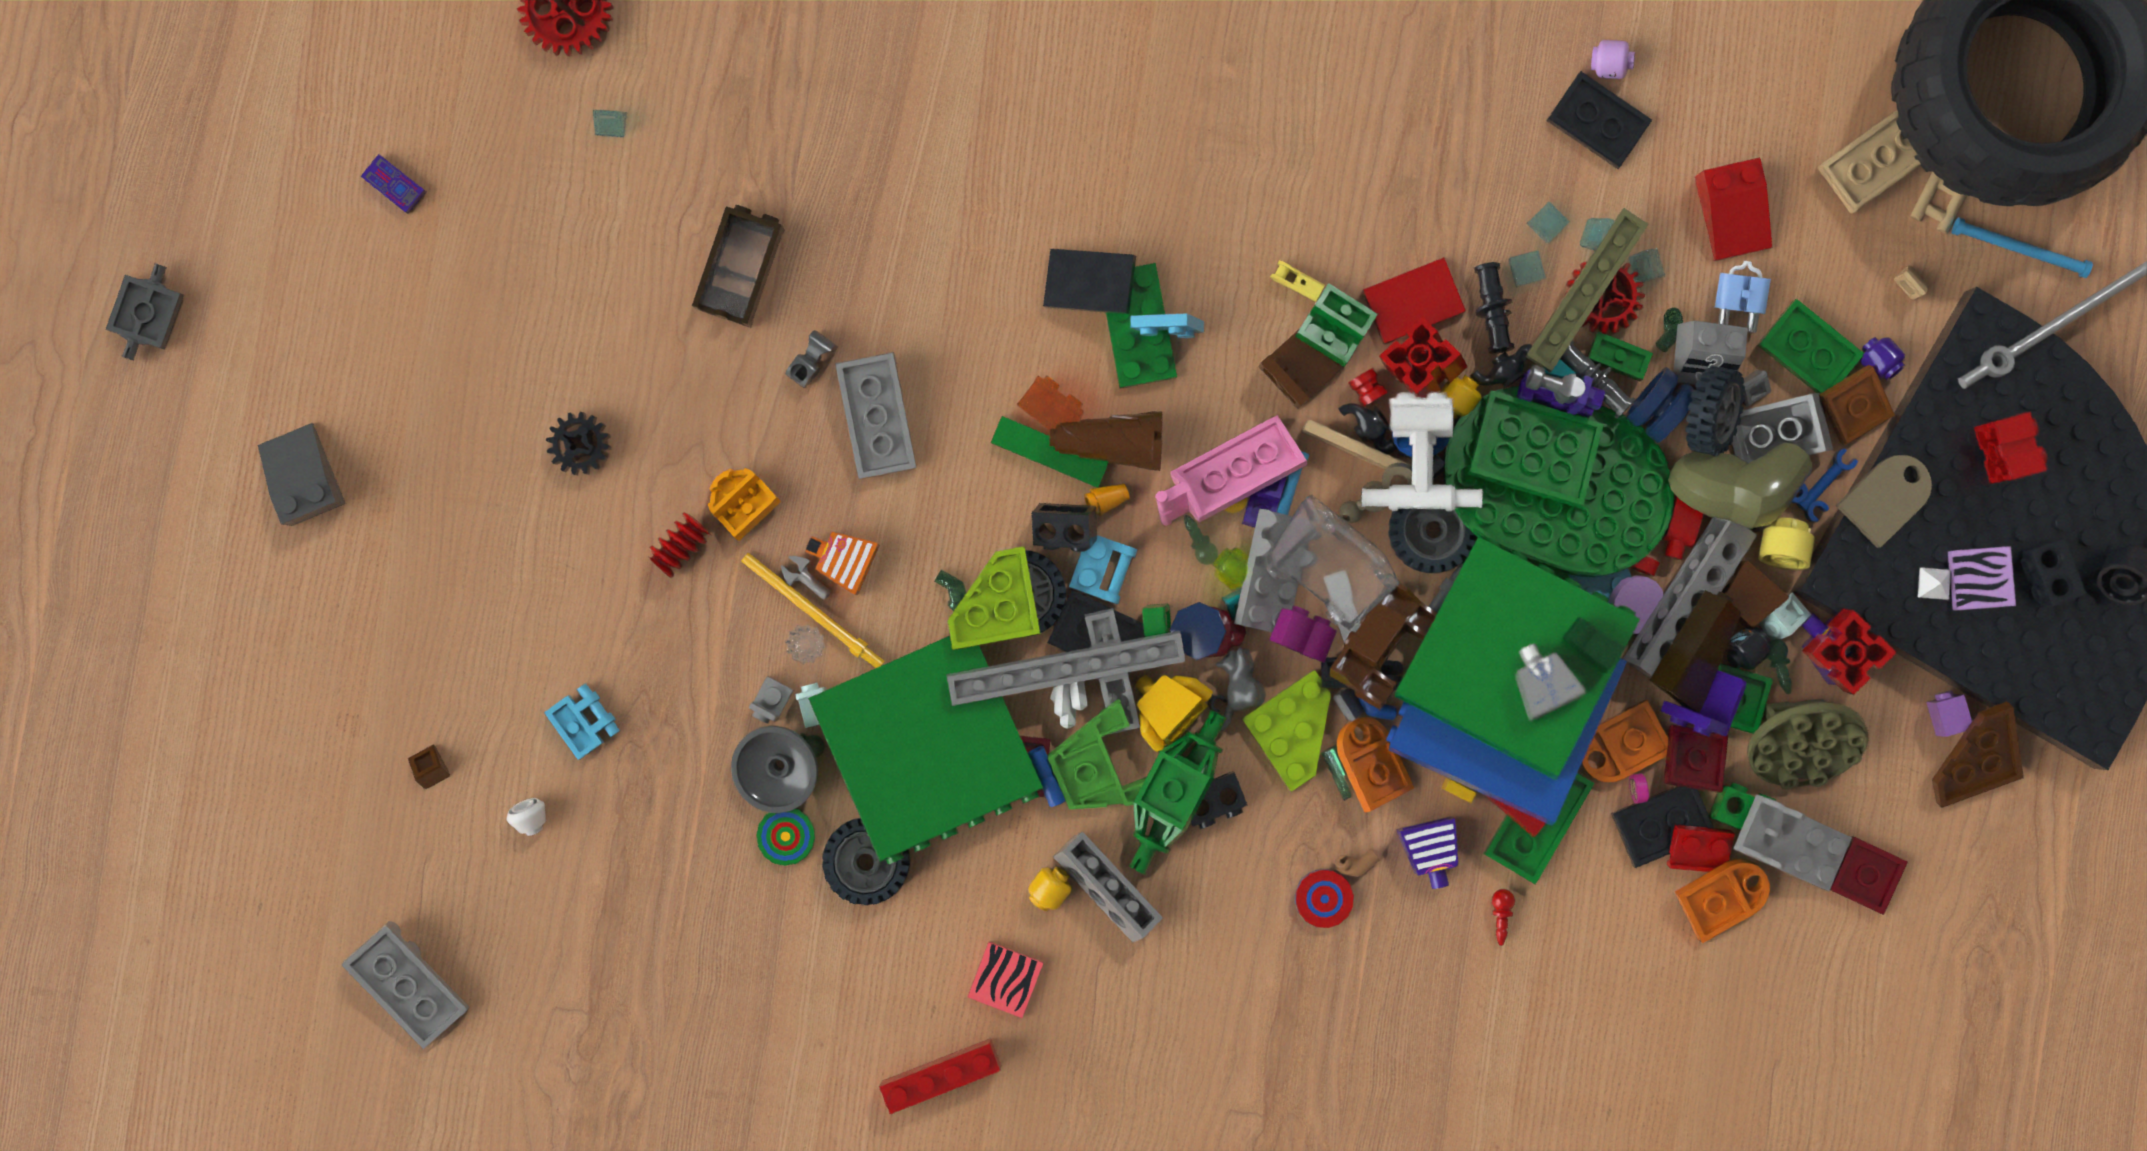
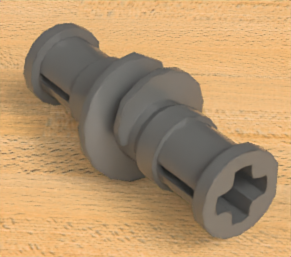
[1560,340,1636,419]

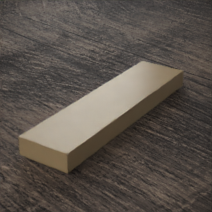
[1301,420,1412,479]

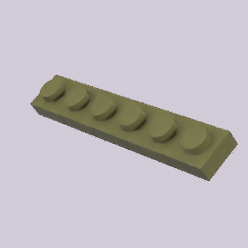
[1525,208,1649,373]

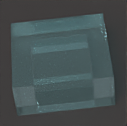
[1508,250,1546,287]

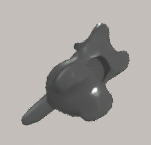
[1216,648,1266,731]

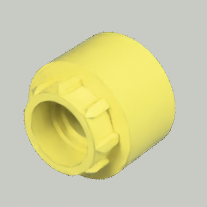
[1758,518,1815,570]

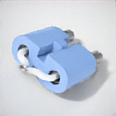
[1714,261,1771,333]

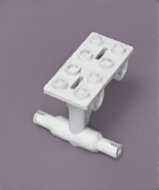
[1362,393,1482,511]

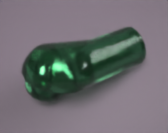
[1655,307,1683,352]
[934,569,966,611]

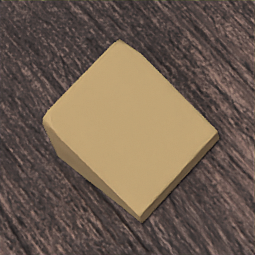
[1894,265,1928,300]

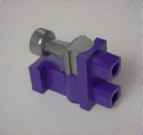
[1516,365,1605,418]

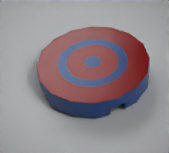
[1295,869,1354,928]

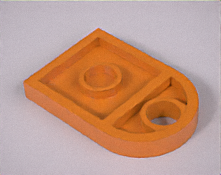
[1581,700,1668,782]
[1337,717,1414,813]
[1675,859,1770,943]

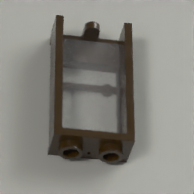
[692,205,785,328]

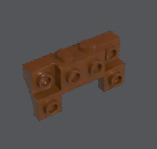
[1330,580,1437,710]

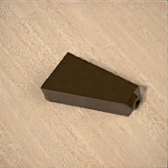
[1649,590,1741,713]

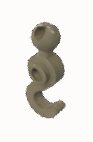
[1339,463,1412,524]

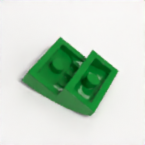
[1295,283,1378,367]

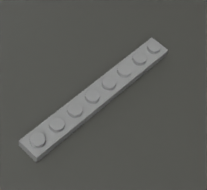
[947,631,1186,705]

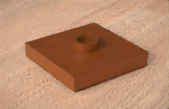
[1819,365,1895,445]

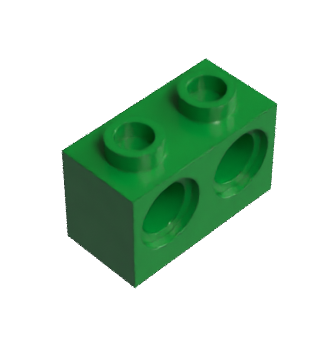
[1709,782,1776,830]

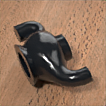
[1470,344,1532,389]
[1338,403,1397,454]

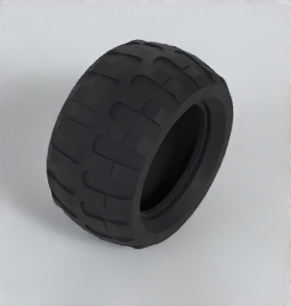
[1891,0,2147,207]

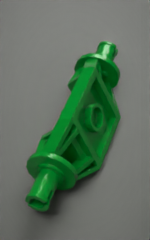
[1129,710,1227,875]

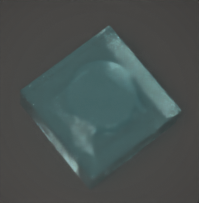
[1527,202,1570,244]

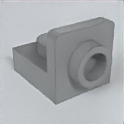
[749,676,794,724]

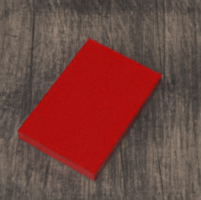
[1362,258,1466,344]

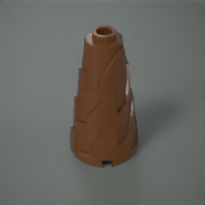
[1049,411,1162,471]

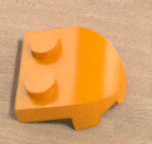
[708,468,781,541]

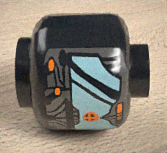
[1727,627,1771,670]

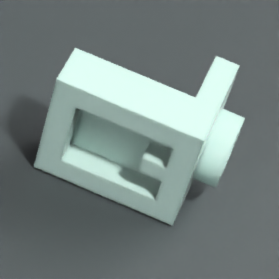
[1759,592,1811,642]
[795,683,827,728]

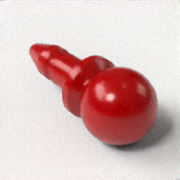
[1492,889,1515,946]

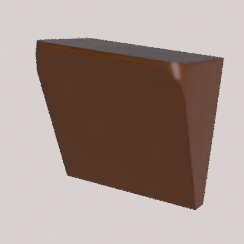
[408,744,450,789]

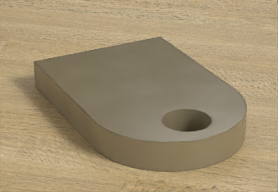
[1835,455,1932,548]

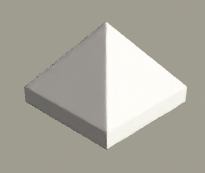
[1918,568,1951,600]

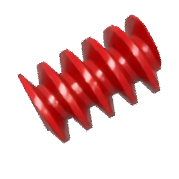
[649,512,712,578]

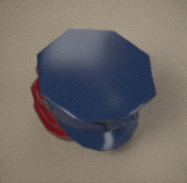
[1170,602,1246,660]

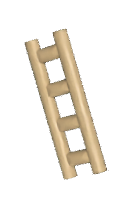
[1910,172,1966,235]

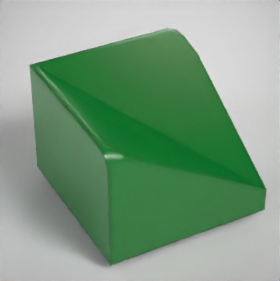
[1142,603,1171,637]

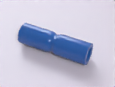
[1028,746,1065,807]

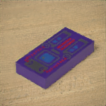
[360,154,426,214]

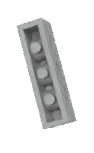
[1053,831,1163,942]

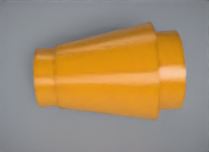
[1084,483,1130,516]

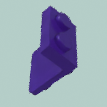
[1660,670,1746,737]

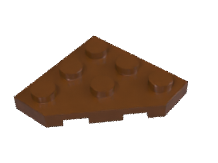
[1932,701,2024,808]

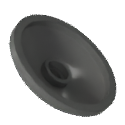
[731,726,818,813]

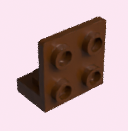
[1258,329,1340,409]

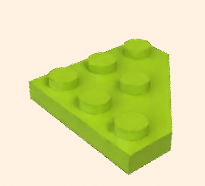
[947,547,1040,650]
[1241,670,1331,792]

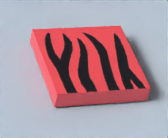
[968,941,1043,1018]

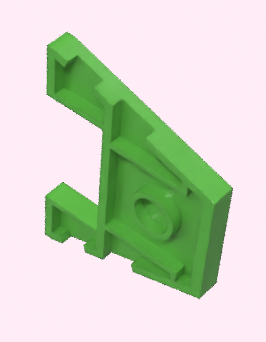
[1047,699,1146,809]

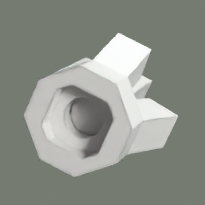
[1050,681,1088,729]

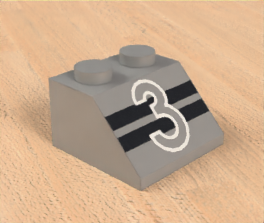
[1673,320,1748,385]

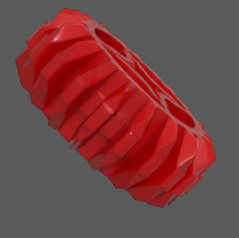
[1564,261,1645,334]

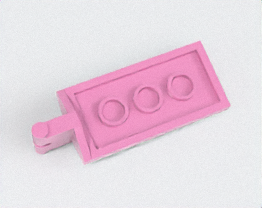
[1156,415,1307,526]

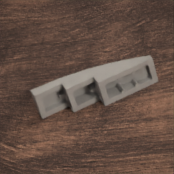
[1085,608,1140,734]

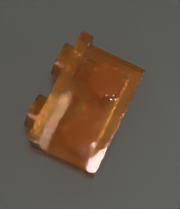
[1017,375,1084,431]

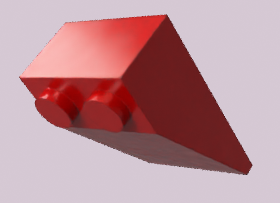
[1695,157,1772,261]

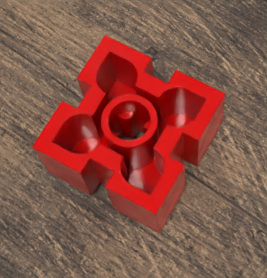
[1379,316,1467,398]
[1974,412,2047,484]
[1802,608,1897,695]

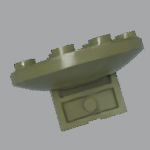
[1747,699,1869,790]

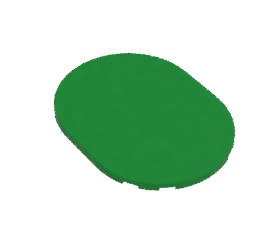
[1443,386,1674,577]

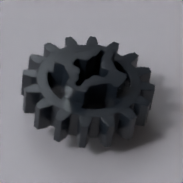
[546,412,612,476]

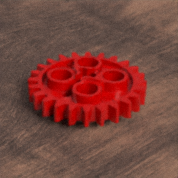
[517,0,614,57]

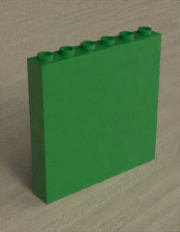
[1395,537,1640,780]
[808,636,1043,865]

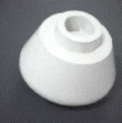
[506,798,546,836]

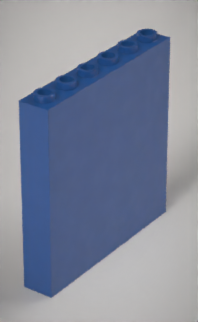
[1386,658,1627,826]

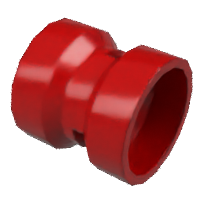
[1348,368,1388,407]

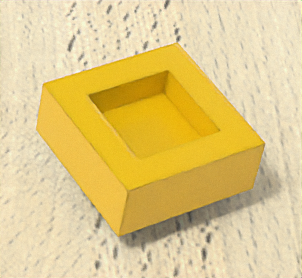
[1441,778,1476,803]

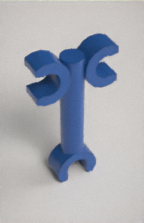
[1792,449,1858,523]

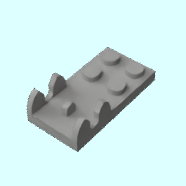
[835,352,916,479]
[1234,509,1322,633]
[1733,794,1852,891]
[341,921,469,1049]

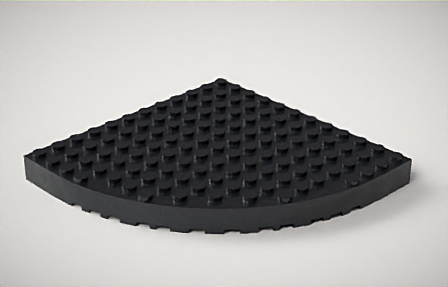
[1791,287,2147,770]

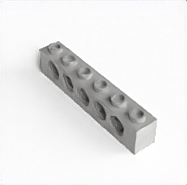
[1623,517,1757,678]

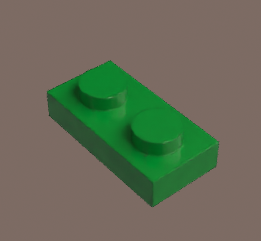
[1587,332,1653,382]

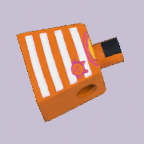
[805,532,880,595]

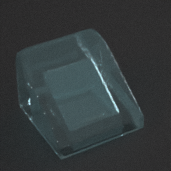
[1580,218,1614,251]

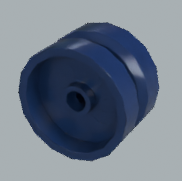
[1625,367,1696,443]

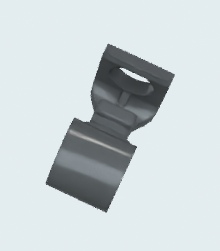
[785,330,838,388]

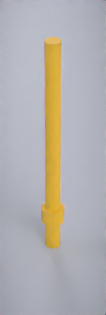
[741,553,885,668]

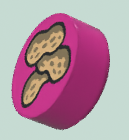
[1629,773,1649,804]

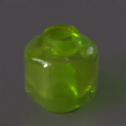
[1212,547,1249,591]

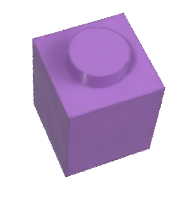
[1926,690,1972,737]

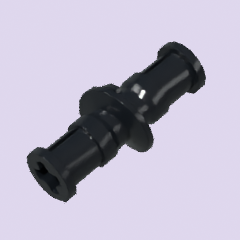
[1474,262,1515,354]

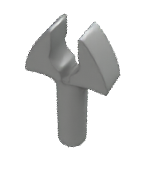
[781,556,831,599]

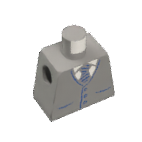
[1515,644,1585,722]

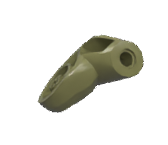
[1668,443,1812,528]

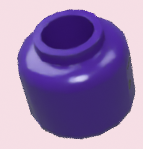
[1860,337,1905,381]

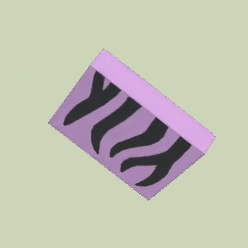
[1948,546,2016,610]

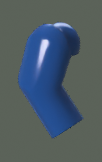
[1358,698,1397,720]

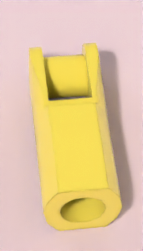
[1270,260,1325,302]

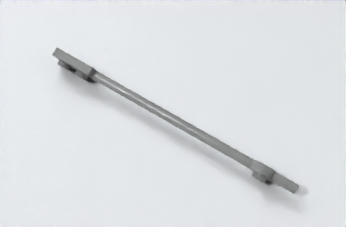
[1958,261,2147,389]

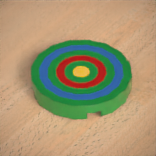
[756,808,815,866]

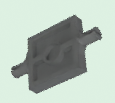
[106,263,184,361]

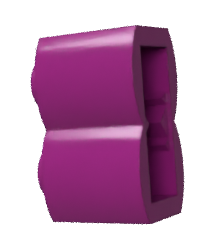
[1269,605,1337,663]

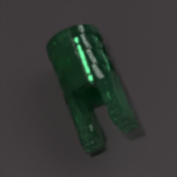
[1321,744,1351,801]

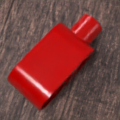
[1662,494,1703,560]

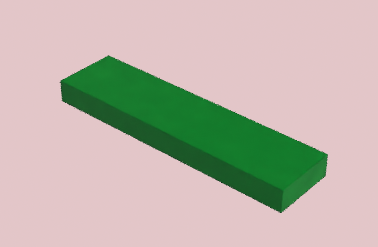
[991,416,1109,488]

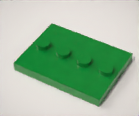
[1467,390,1604,508]

